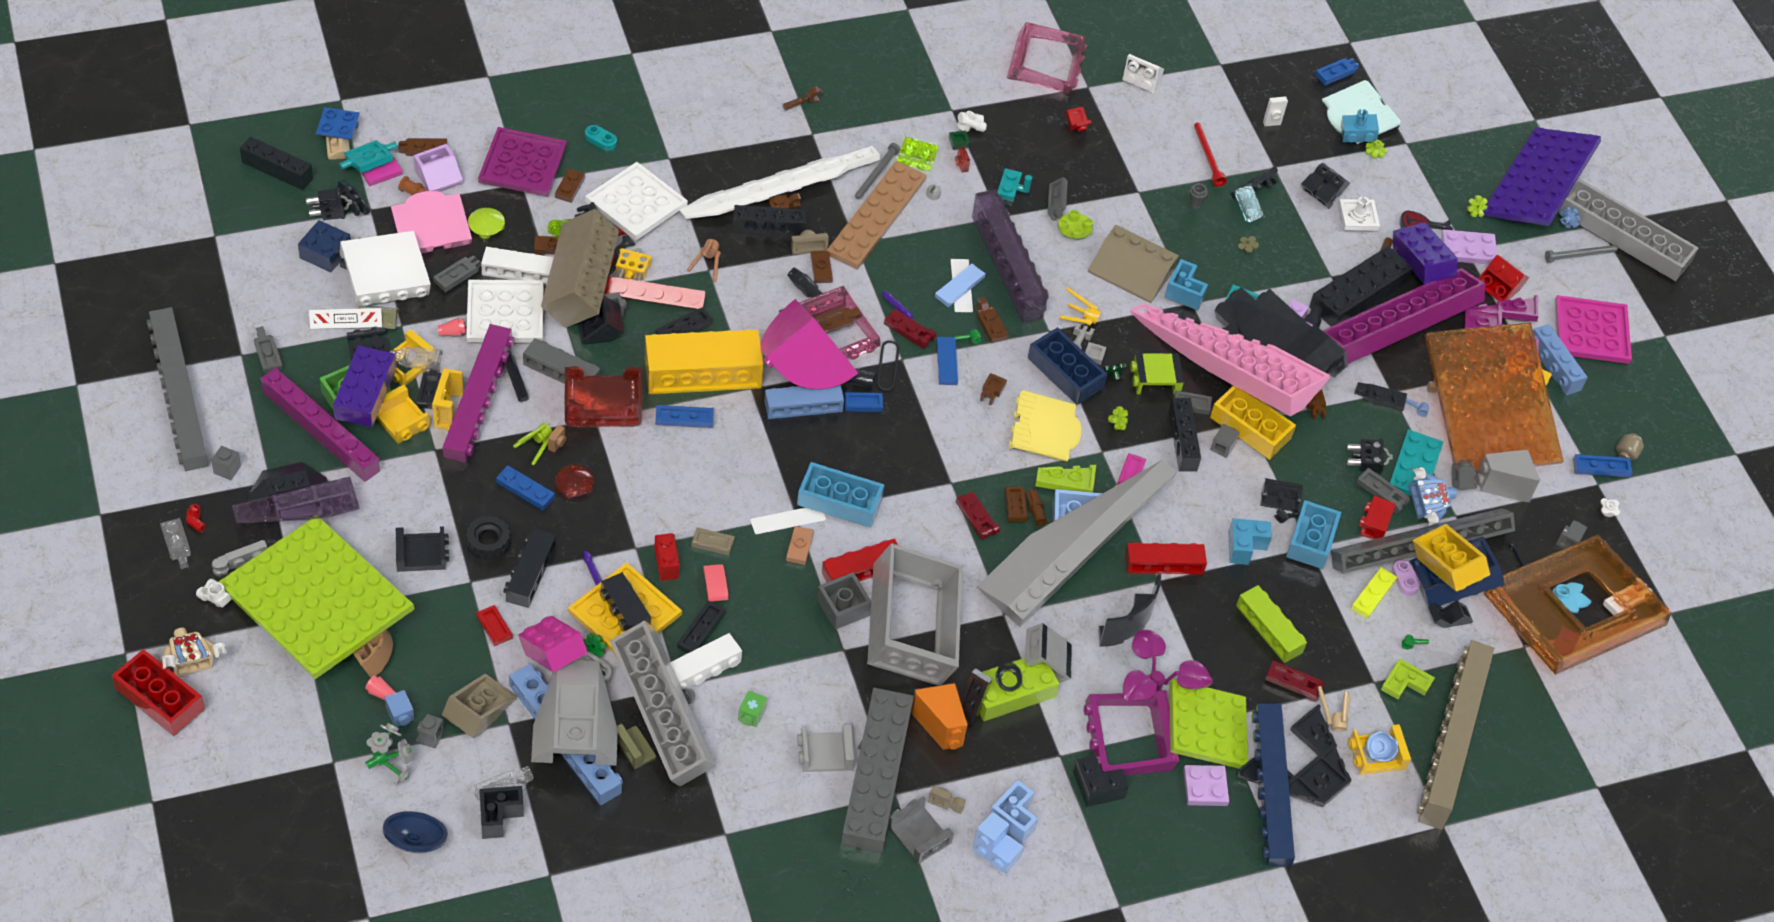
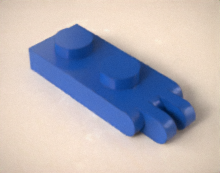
[1315,58,1359,85]

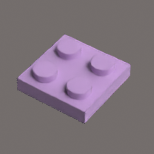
[1183,765,1229,806]

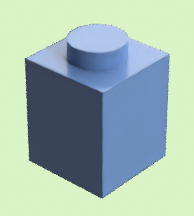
[385,690,414,727]

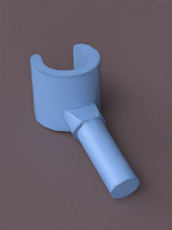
[1406,398,1429,417]

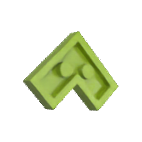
[1381,658,1435,700]

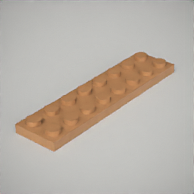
[827,161,927,270]

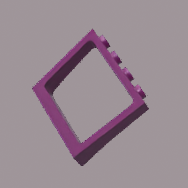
[1083,690,1179,775]

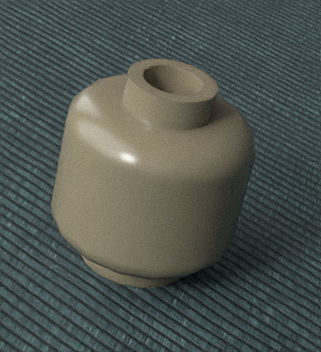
[1616,433,1644,461]

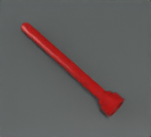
[1194,122,1227,187]

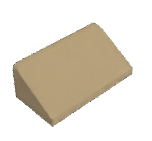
[326,136,350,160]

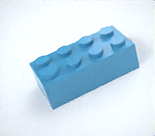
[797,462,884,528]

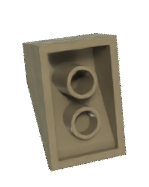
[442,673,517,738]

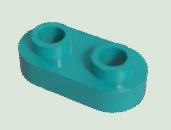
[585,125,617,151]

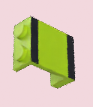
[1130,354,1184,394]

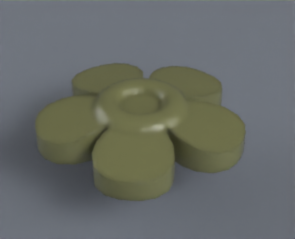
[1238,236,1259,253]

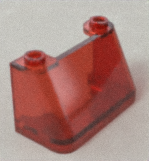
[564,366,642,427]

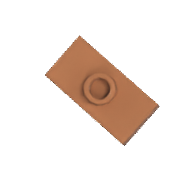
[786,526,814,565]

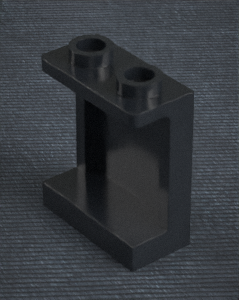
[395,526,449,572]

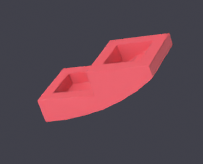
[703,564,728,601]

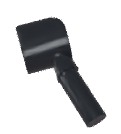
[1274,508,1300,524]

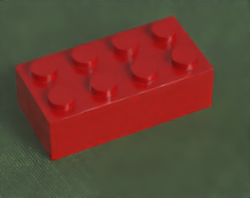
[112,649,205,736]

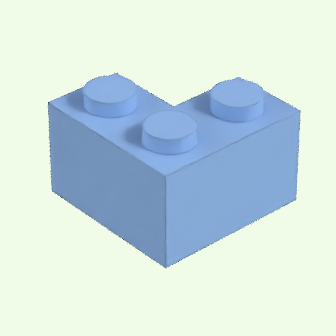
[990,780,1038,844]
[973,812,1024,873]

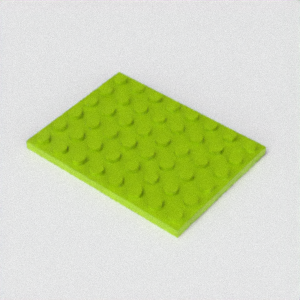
[218,515,415,680]

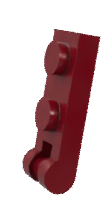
[884,309,936,349]
[956,491,1000,540]
[1265,661,1324,702]

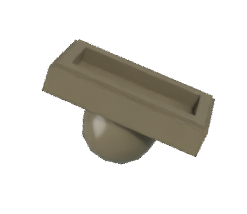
[791,230,829,255]

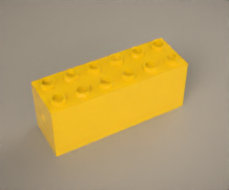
[645,329,763,394]

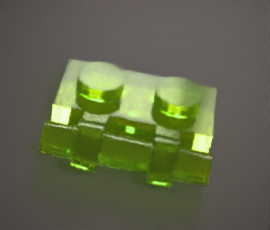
[897,136,939,171]

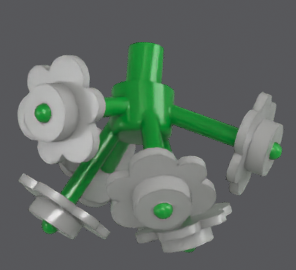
[365,723,413,785]

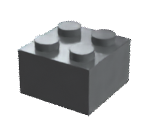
[817,572,871,629]

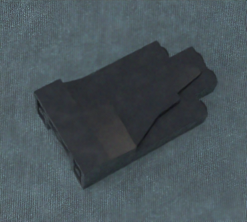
[1214,287,1348,378]

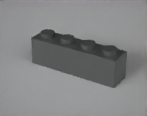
[523,338,600,395]

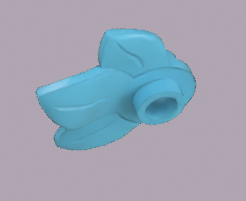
[1552,583,1591,613]

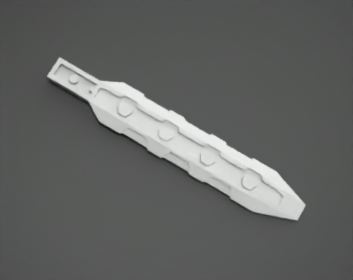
[680,146,880,219]

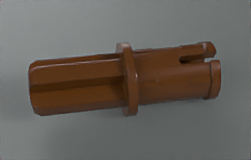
[1026,489,1047,526]

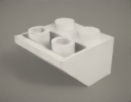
[1122,54,1164,93]

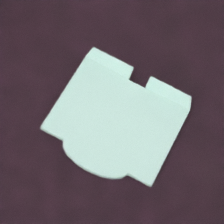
[1322,80,1401,144]

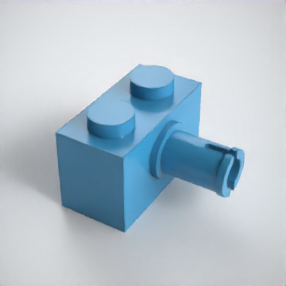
[1341,109,1379,142]

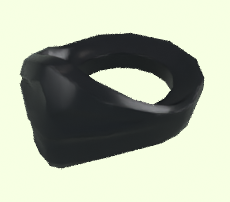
[996,661,1022,692]

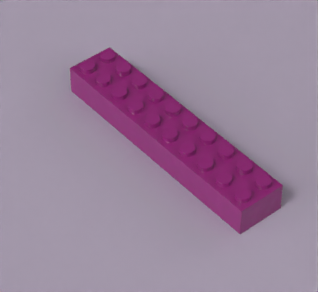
[1323,268,1485,364]

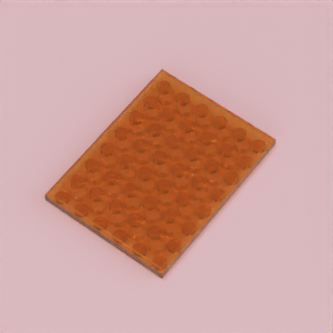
[1425,322,1564,473]

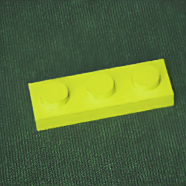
[1351,567,1397,619]

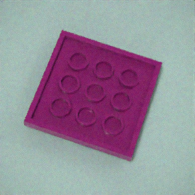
[478,127,567,197]

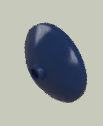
[382,811,448,853]

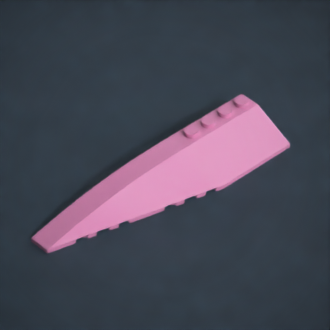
[1130,303,1330,416]

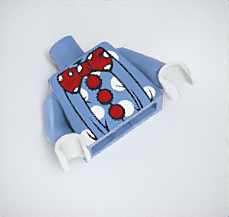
[1409,467,1457,526]

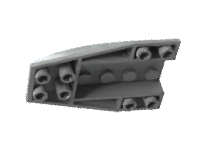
[531,660,617,766]

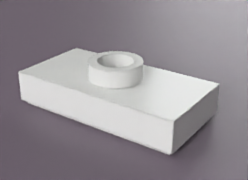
[1263,97,1288,126]

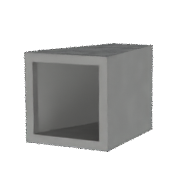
[1475,450,1540,502]

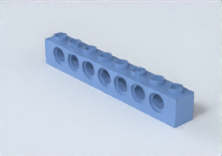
[509,664,623,806]

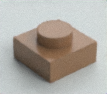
[548,425,566,452]

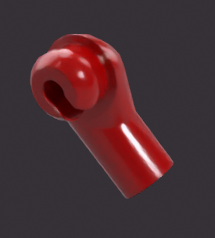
[186,504,206,533]

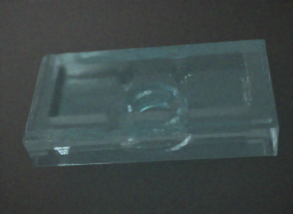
[1234,184,1264,223]

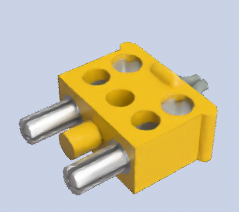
[615,248,652,281]

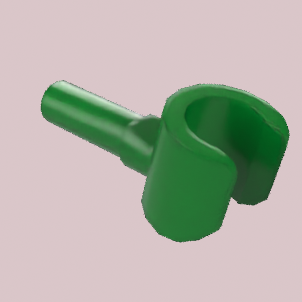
[954,330,981,344]
[1402,634,1429,650]

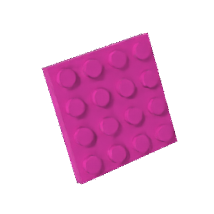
[1555,295,1632,364]

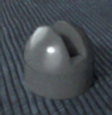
[682,688,696,704]

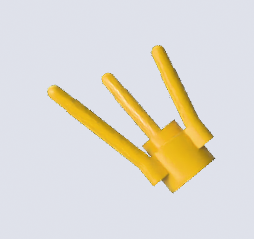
[1059,287,1101,325]

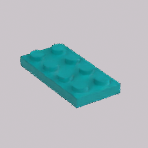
[1390,429,1444,497]

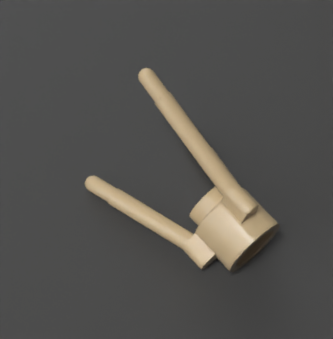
[1318,686,1350,732]

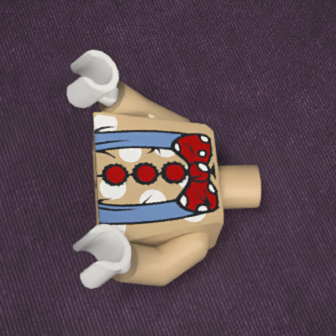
[161,628,227,676]

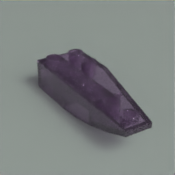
[232,476,360,523]

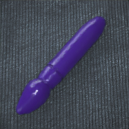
[882,291,913,319]
[583,551,602,585]

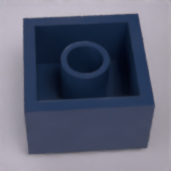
[298,220,351,273]

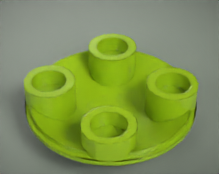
[468,208,505,239]
[1058,210,1094,239]

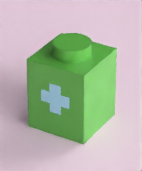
[738,690,767,728]

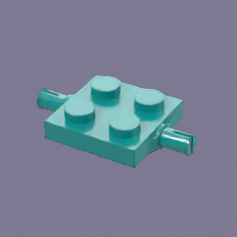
[339,140,398,173]

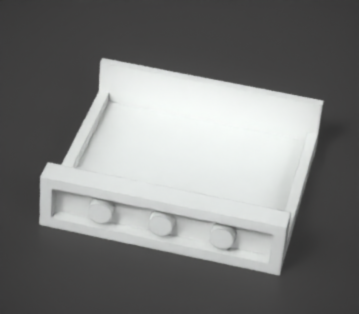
[340,231,431,306]

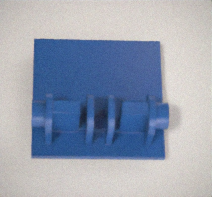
[316,107,360,140]

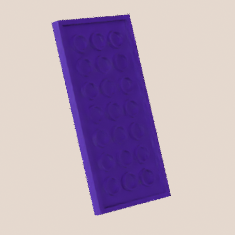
[1482,127,1601,226]

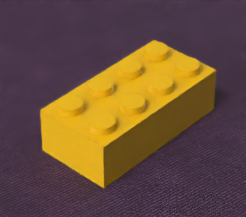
[1210,386,1296,460]
[1413,524,1490,592]

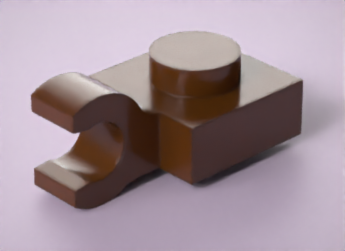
[768,194,801,209]

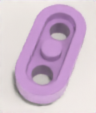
[1392,560,1420,596]

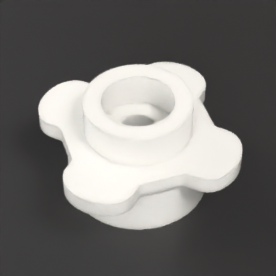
[1600,498,1620,517]

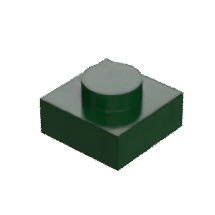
[948,130,970,150]

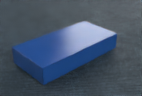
[844,392,883,412]

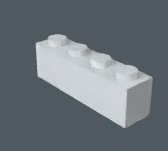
[481,247,554,285]
[670,633,742,689]

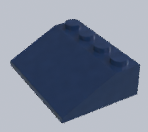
[1409,537,1505,606]

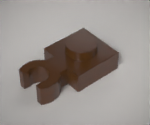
[980,373,1007,405]
[1306,390,1326,420]

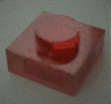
[955,147,970,173]

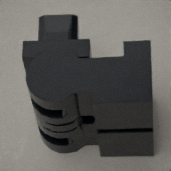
[1301,163,1350,209]

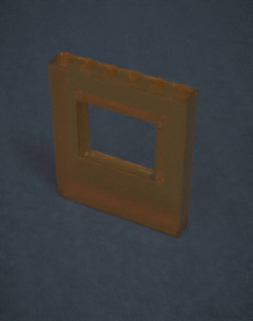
[1484,535,1672,675]

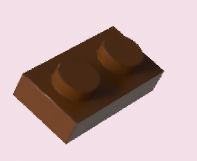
[555,168,585,203]

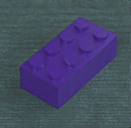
[1393,222,1458,284]
[333,345,397,427]

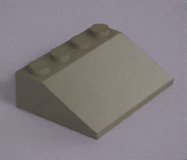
[1088,225,1179,303]

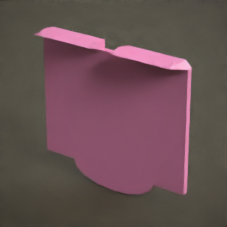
[391,191,472,254]

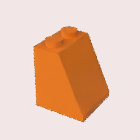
[911,683,967,750]

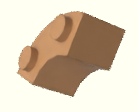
[353,629,393,678]

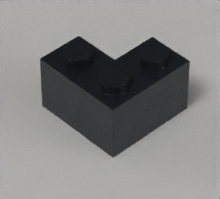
[1073,755,1129,807]
[479,786,524,839]

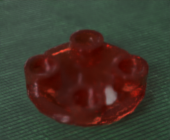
[555,465,594,499]

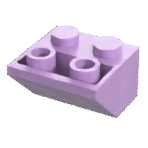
[413,144,463,191]

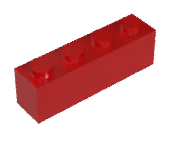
[821,538,898,583]
[1125,542,1207,574]

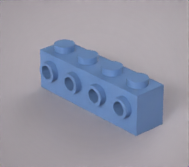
[1530,324,1588,395]

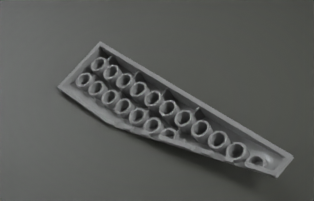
[977,460,1177,627]

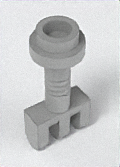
[1073,323,1095,349]

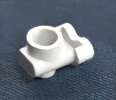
[957,111,986,132]
[196,579,231,607]

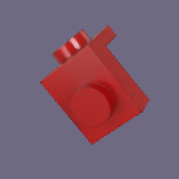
[1065,107,1092,132]

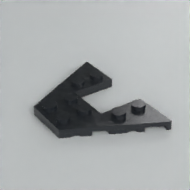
[1236,704,1352,807]

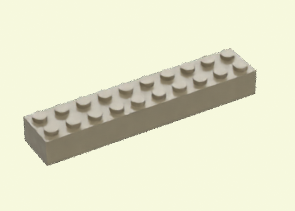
[1417,640,1495,830]

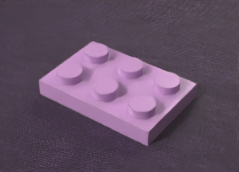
[1441,230,1497,265]

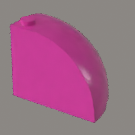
[760,299,858,389]

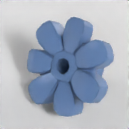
[1560,207,1580,228]

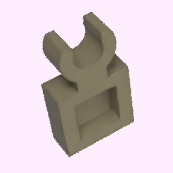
[928,786,966,814]

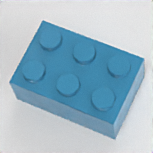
[1286,500,1341,569]

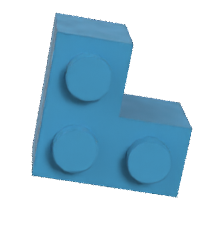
[1165,259,1208,310]
[1228,518,1272,565]

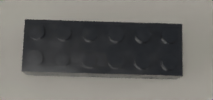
[1309,246,1413,327]

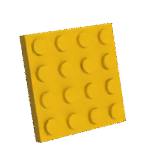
[568,562,682,655]

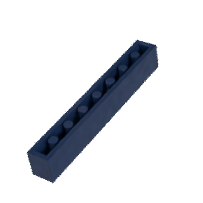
[1252,704,1295,866]

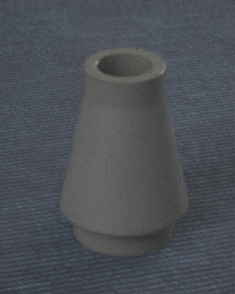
[1190,183,1208,209]

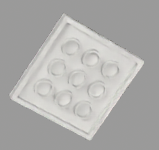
[585,162,688,241]
[466,280,543,343]

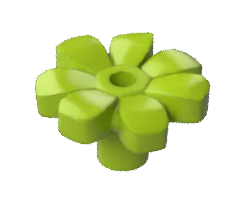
[1365,140,1387,159]
[1467,195,1488,217]
[1108,406,1128,430]

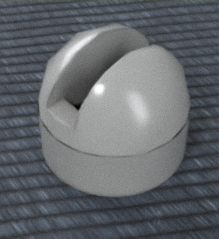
[926,184,941,200]

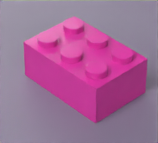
[518,616,588,672]

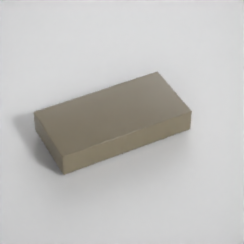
[691,527,735,556]

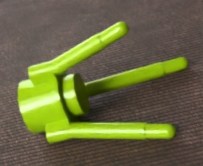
[513,423,552,465]

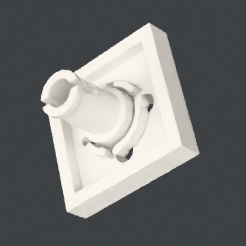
[1338,197,1380,231]

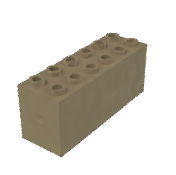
[541,209,619,328]

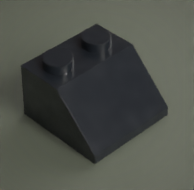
[578,295,624,344]

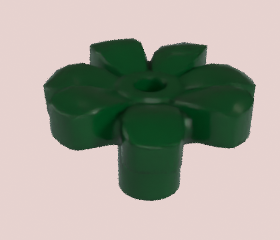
[1103,363,1127,380]

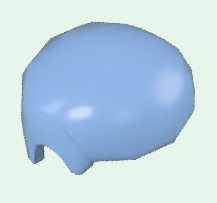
[1365,732,1398,762]

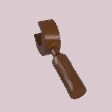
[782,87,823,110]

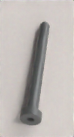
[855,143,901,199]
[1545,245,1618,263]

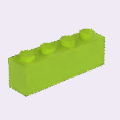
[1236,585,1307,663]

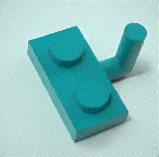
[996,168,1032,202]

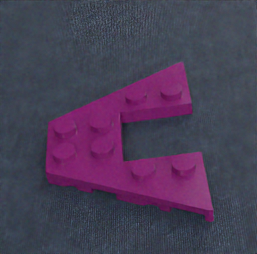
[1464,294,1539,366]

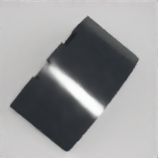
[1098,573,1161,647]

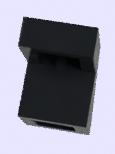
[1428,601,1473,628]

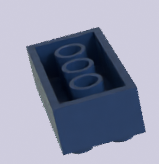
[1028,327,1107,405]

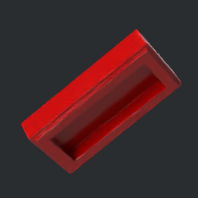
[476,605,513,647]

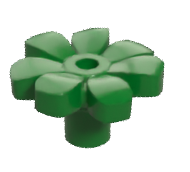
[583,633,607,657]

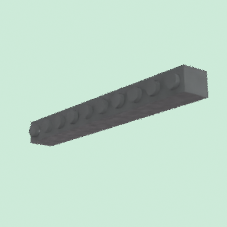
[147,307,209,471]
[1331,508,1515,573]

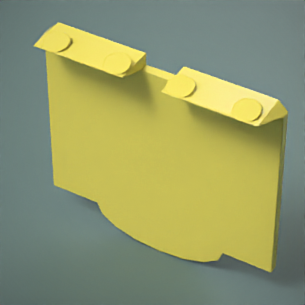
[1009,390,1082,462]

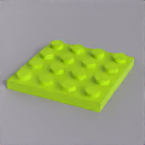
[1169,679,1248,769]

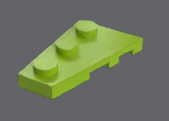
[1035,465,1096,493]

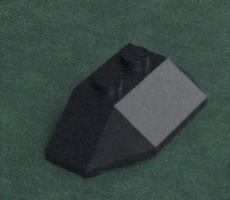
[248,462,331,513]

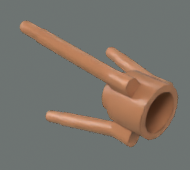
[687,239,721,282]

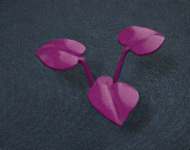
[1123,630,1213,703]

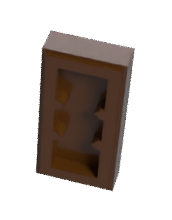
[534,236,559,254]
[810,251,833,283]
[1004,487,1028,522]

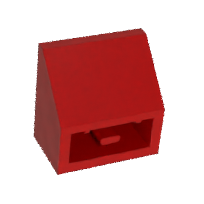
[1478,254,1530,301]

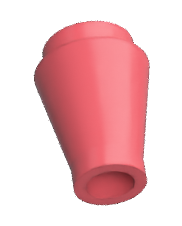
[438,318,466,336]
[365,675,397,700]

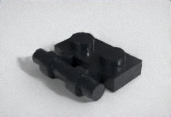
[346,326,389,361]

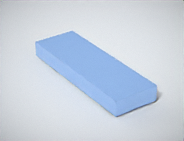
[935,264,985,307]

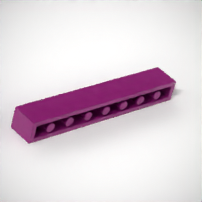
[442,324,515,463]
[261,368,380,482]

